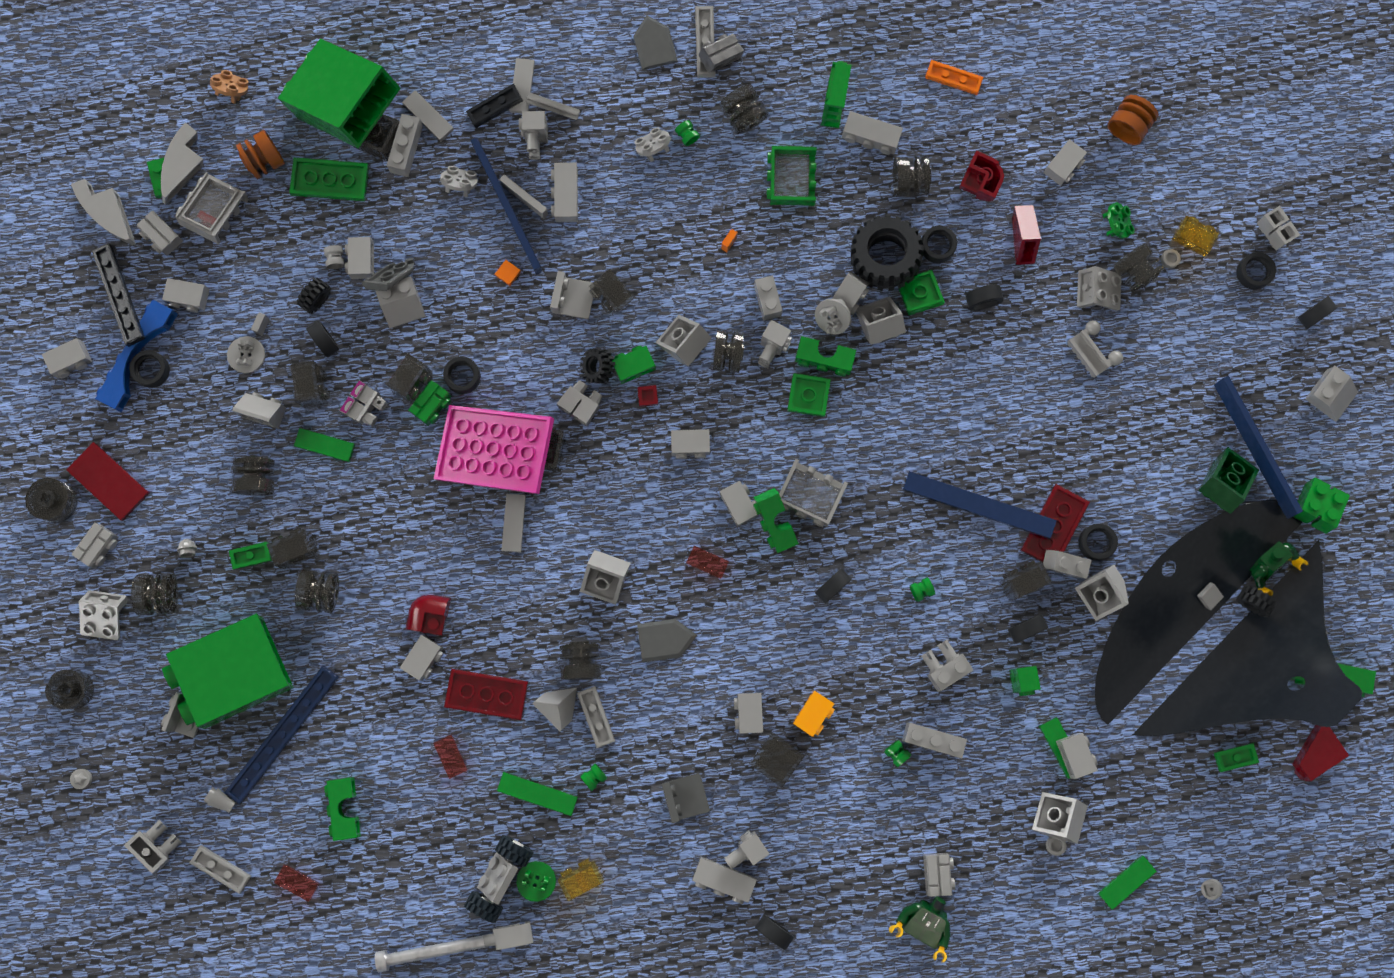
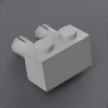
[519,111,548,160]
[758,320,792,368]
[921,639,973,692]
[124,820,182,875]
[724,830,769,870]

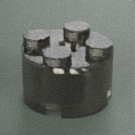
[45,669,94,710]

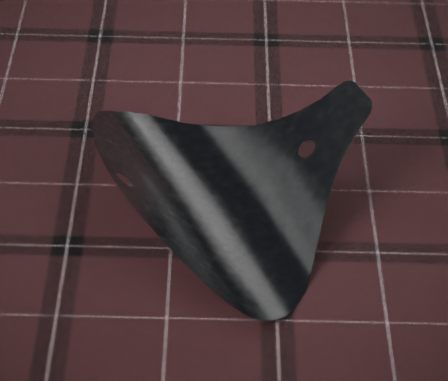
[1095,499,1362,737]

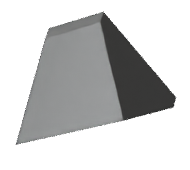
[533,688,577,731]

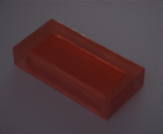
[686,546,729,579]
[433,734,468,779]
[274,864,320,902]

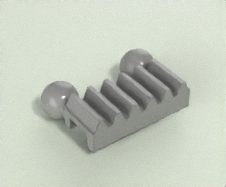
[1067,320,1123,378]

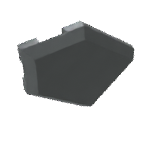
[633,15,678,70]
[362,257,414,291]
[637,619,697,663]

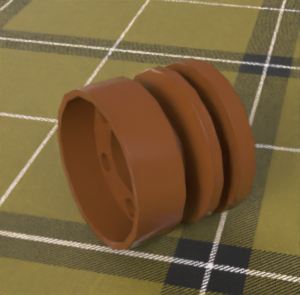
[1107,95,1159,145]
[236,129,285,180]

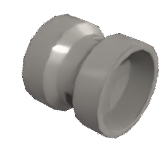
[323,245,345,269]

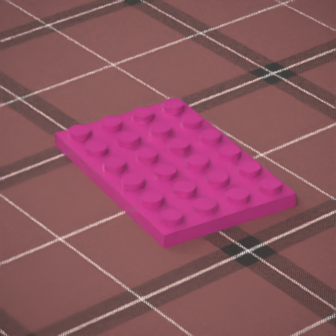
[434,405,554,494]

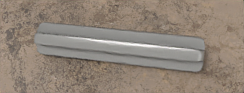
[526,93,580,120]

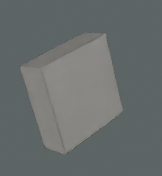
[251,313,270,336]
[1197,582,1224,610]

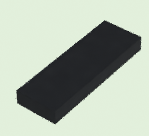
[466,84,523,128]

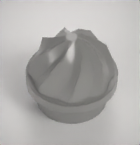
[177,539,197,558]

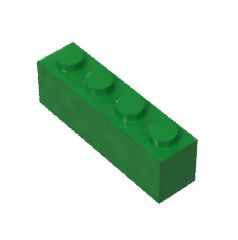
[1292,663,1376,698]

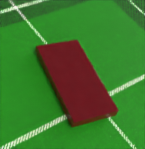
[66,442,150,521]
[1020,484,1090,563]
[444,669,528,720]

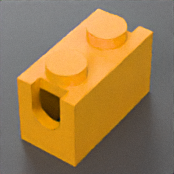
[792,691,835,737]

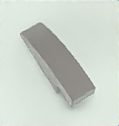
[161,122,203,205]
[71,179,136,245]

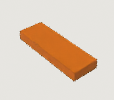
[925,60,983,95]

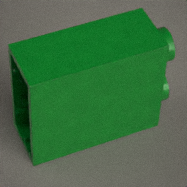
[278,38,401,149]
[162,613,294,729]

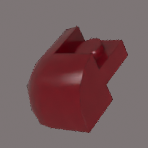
[959,150,1004,201]
[405,595,451,636]

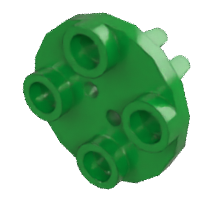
[1102,202,1135,239]
[516,861,556,902]

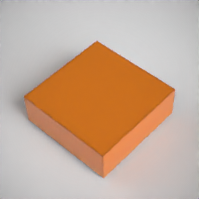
[721,229,738,252]
[495,260,521,286]

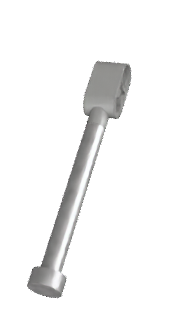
[375,922,533,973]

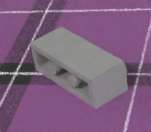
[841,111,903,155]
[386,114,423,177]
[551,162,578,222]
[902,723,967,758]
[692,856,757,904]

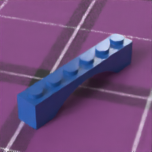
[95,300,178,412]

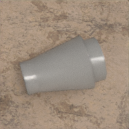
[204,787,236,813]

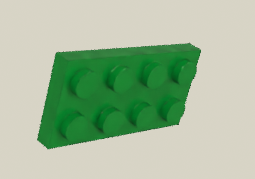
[289,157,369,201]

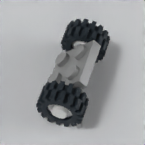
[464,835,534,923]

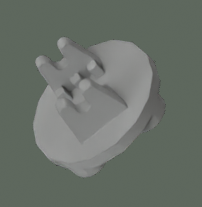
[635,127,671,162]
[440,166,478,197]
[814,299,852,334]
[227,336,266,374]

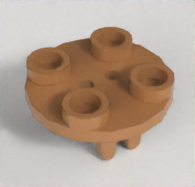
[210,70,249,104]

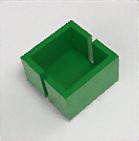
[1294,477,1350,534]

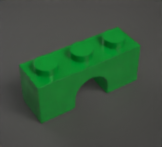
[795,336,856,377]
[753,488,799,553]
[324,777,361,841]

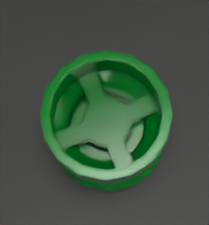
[675,120,700,147]
[909,577,935,603]
[884,739,912,767]
[580,763,607,791]

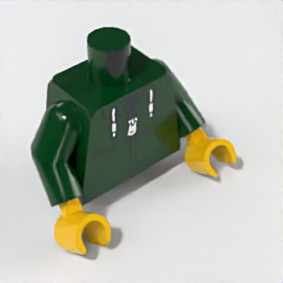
[1250,541,1308,596]
[889,896,951,963]

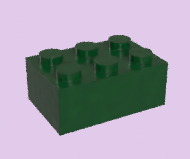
[1198,447,1259,514]

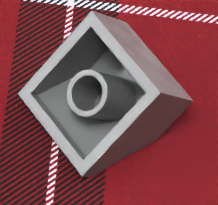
[375,276,426,329]
[856,296,906,345]
[655,315,712,366]
[1305,366,1358,422]
[232,392,286,429]
[580,550,630,605]
[1075,564,1129,621]
[1032,792,1088,844]

